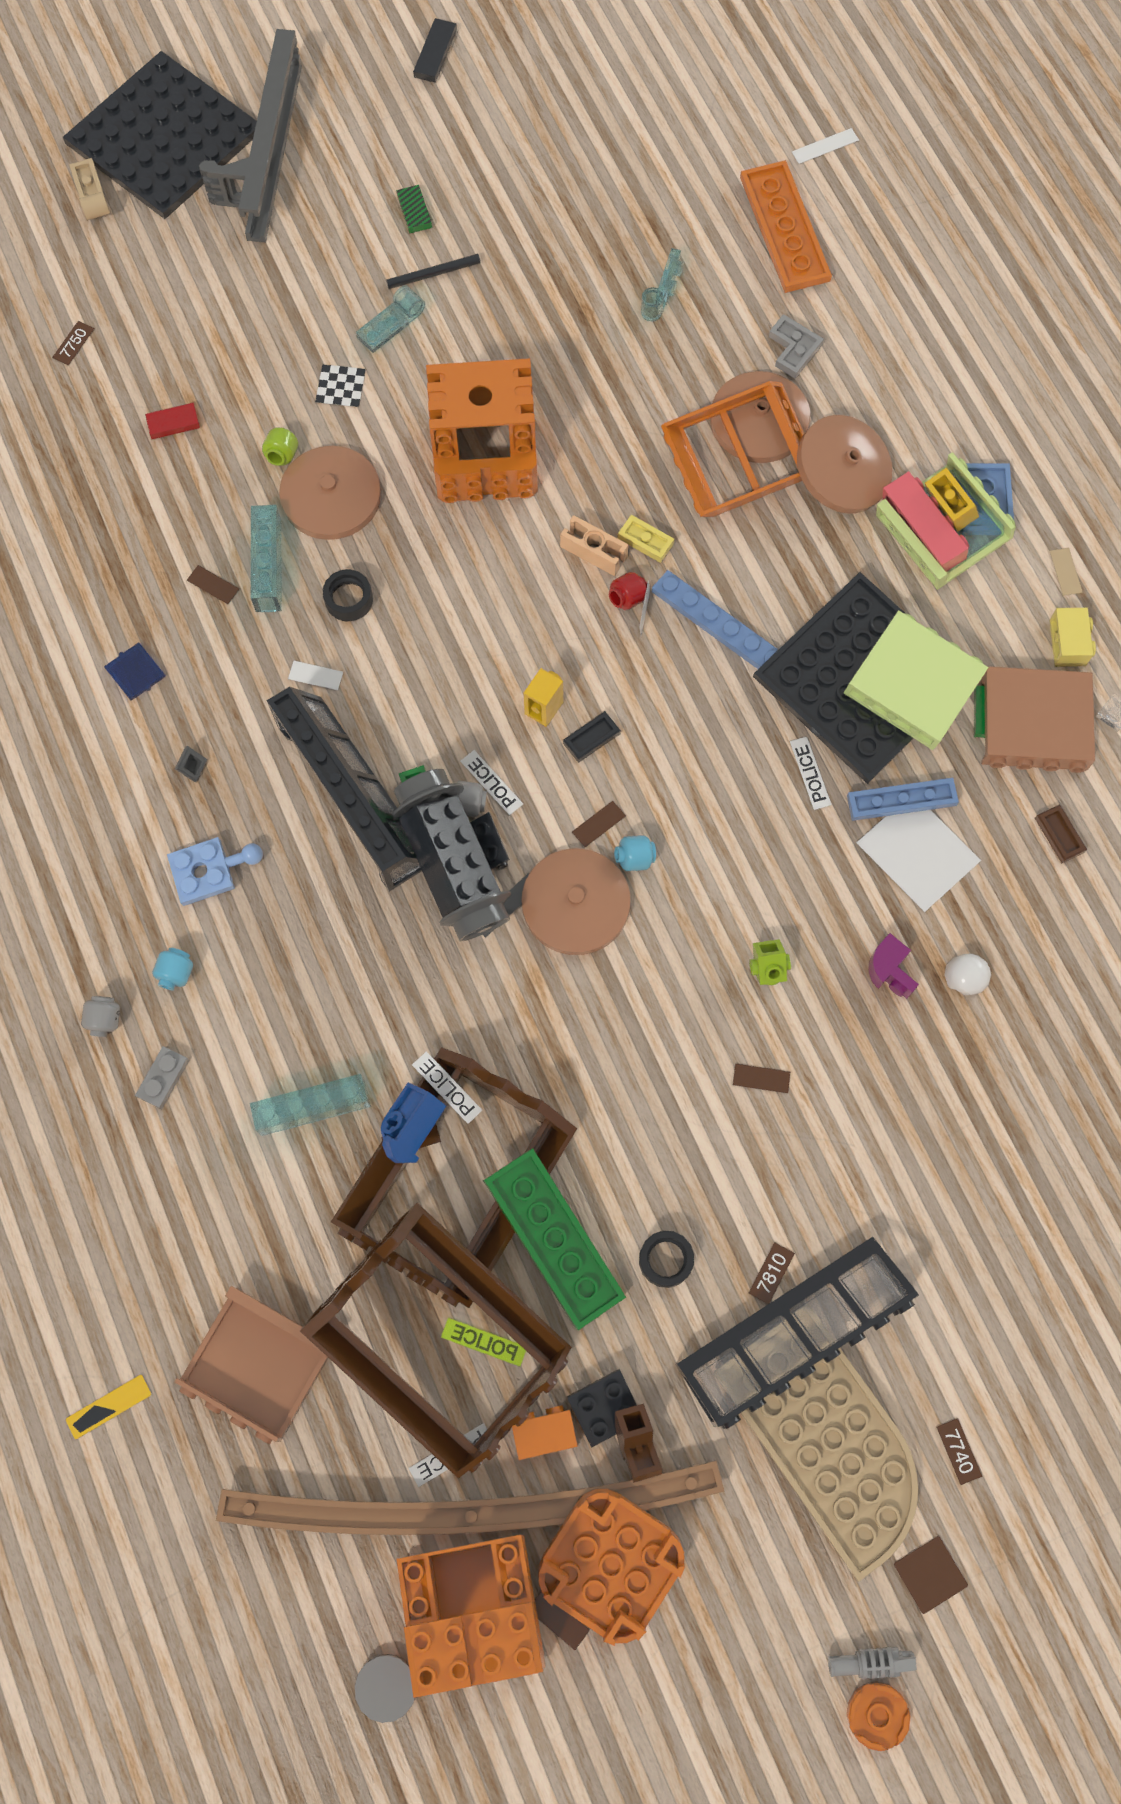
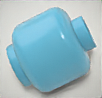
[614,835,656,871]
[152,948,193,991]

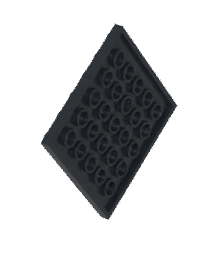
[63,51,257,219]
[753,572,914,784]

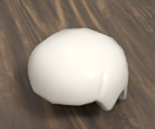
[944,954,991,995]

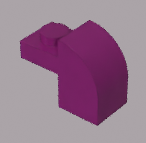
[868,933,919,999]

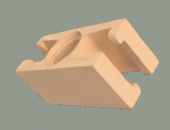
[560,515,628,576]

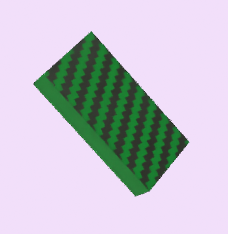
[396,185,432,234]

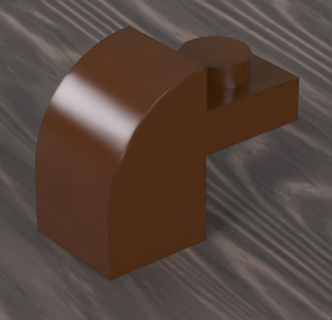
[615,1403,662,1483]

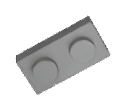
[135,1046,189,1110]

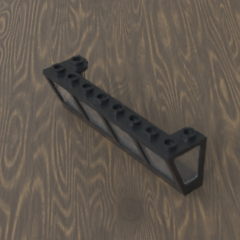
[266,686,422,892]
[676,1237,919,1429]

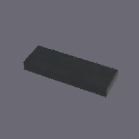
[413,18,457,83]

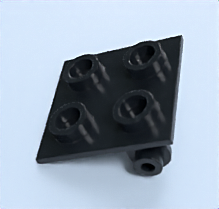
[470,812,510,870]
[567,1369,637,1448]

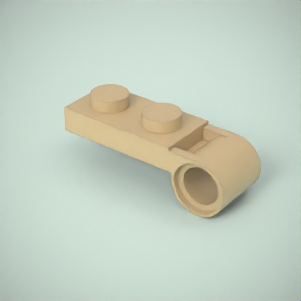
[69,158,110,220]

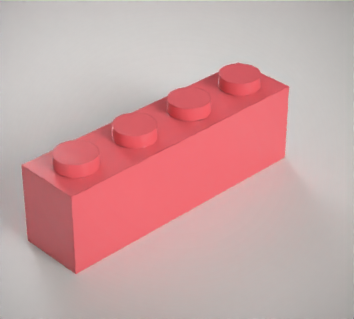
[882,471,969,572]

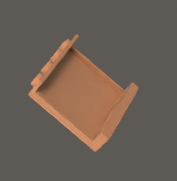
[981,666,1095,773]
[174,1286,328,1444]

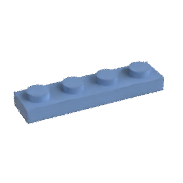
[847,778,959,821]

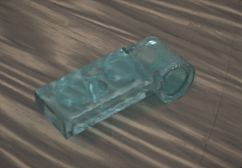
[641,248,684,321]
[356,285,425,353]

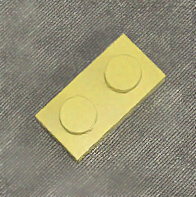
[617,515,674,563]

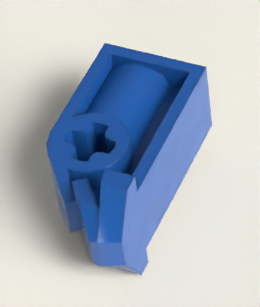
[381,1082,446,1163]

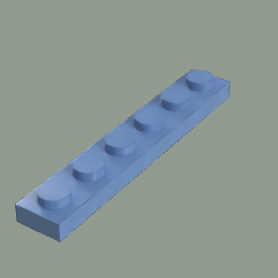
[651,570,778,669]

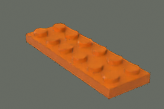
[740,160,832,293]

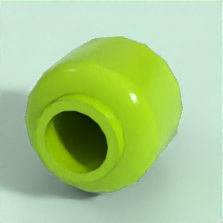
[262,427,298,466]

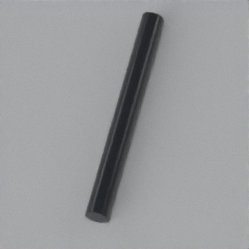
[386,253,481,289]

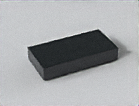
[563,711,621,763]

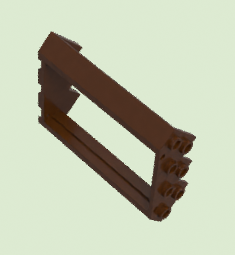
[331,1047,577,1308]
[300,1203,572,1479]

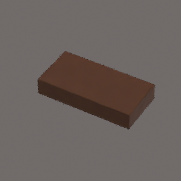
[1035,804,1087,864]

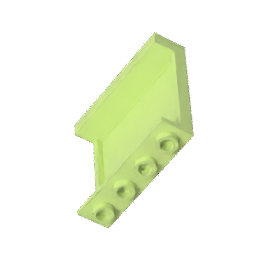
[844,610,989,750]

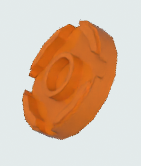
[847,1681,911,1751]

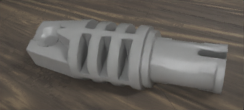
[828,1647,917,1680]

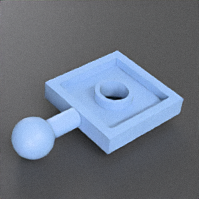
[167,837,263,906]

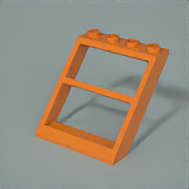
[661,381,804,517]

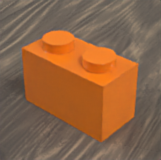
[512,1405,578,1460]

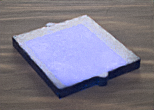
[104,642,166,701]

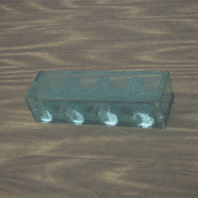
[251,505,282,612]
[250,1074,371,1136]

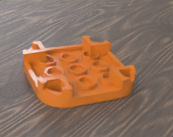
[538,1489,685,1646]

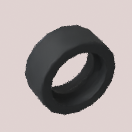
[323,569,373,622]
[639,1230,694,1288]

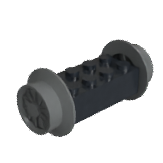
[392,769,512,942]

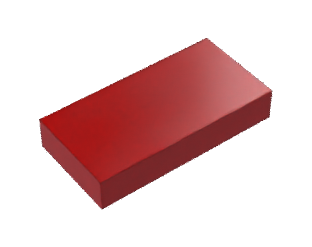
[145,402,200,440]

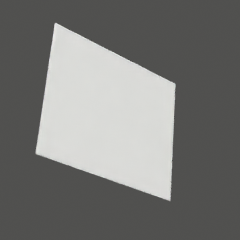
[856,810,981,912]

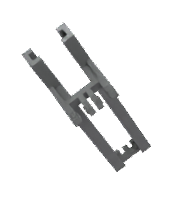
[199,29,302,243]

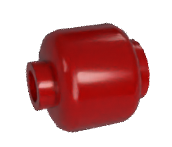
[609,572,647,610]

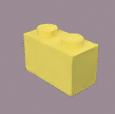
[1050,608,1096,667]

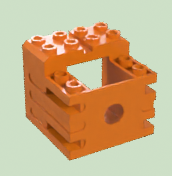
[426,358,538,503]
[396,1535,546,1698]

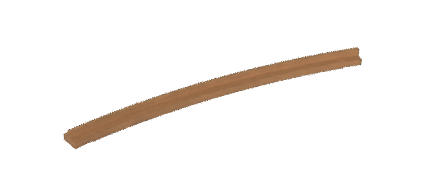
[216,1460,725,1535]

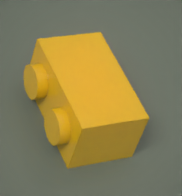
[925,467,979,532]
[523,668,563,727]

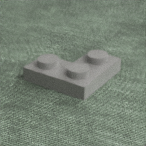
[769,314,824,379]

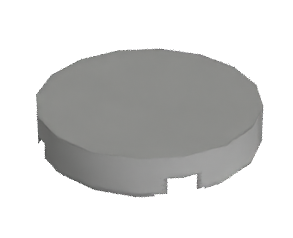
[355,1654,415,1723]

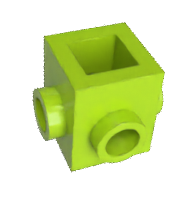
[749,939,791,985]

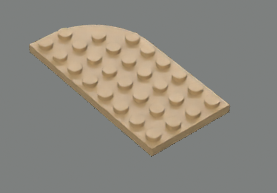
[713,1304,918,1582]

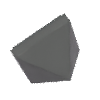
[175,746,207,782]

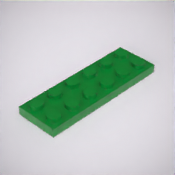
[483,1148,626,1330]

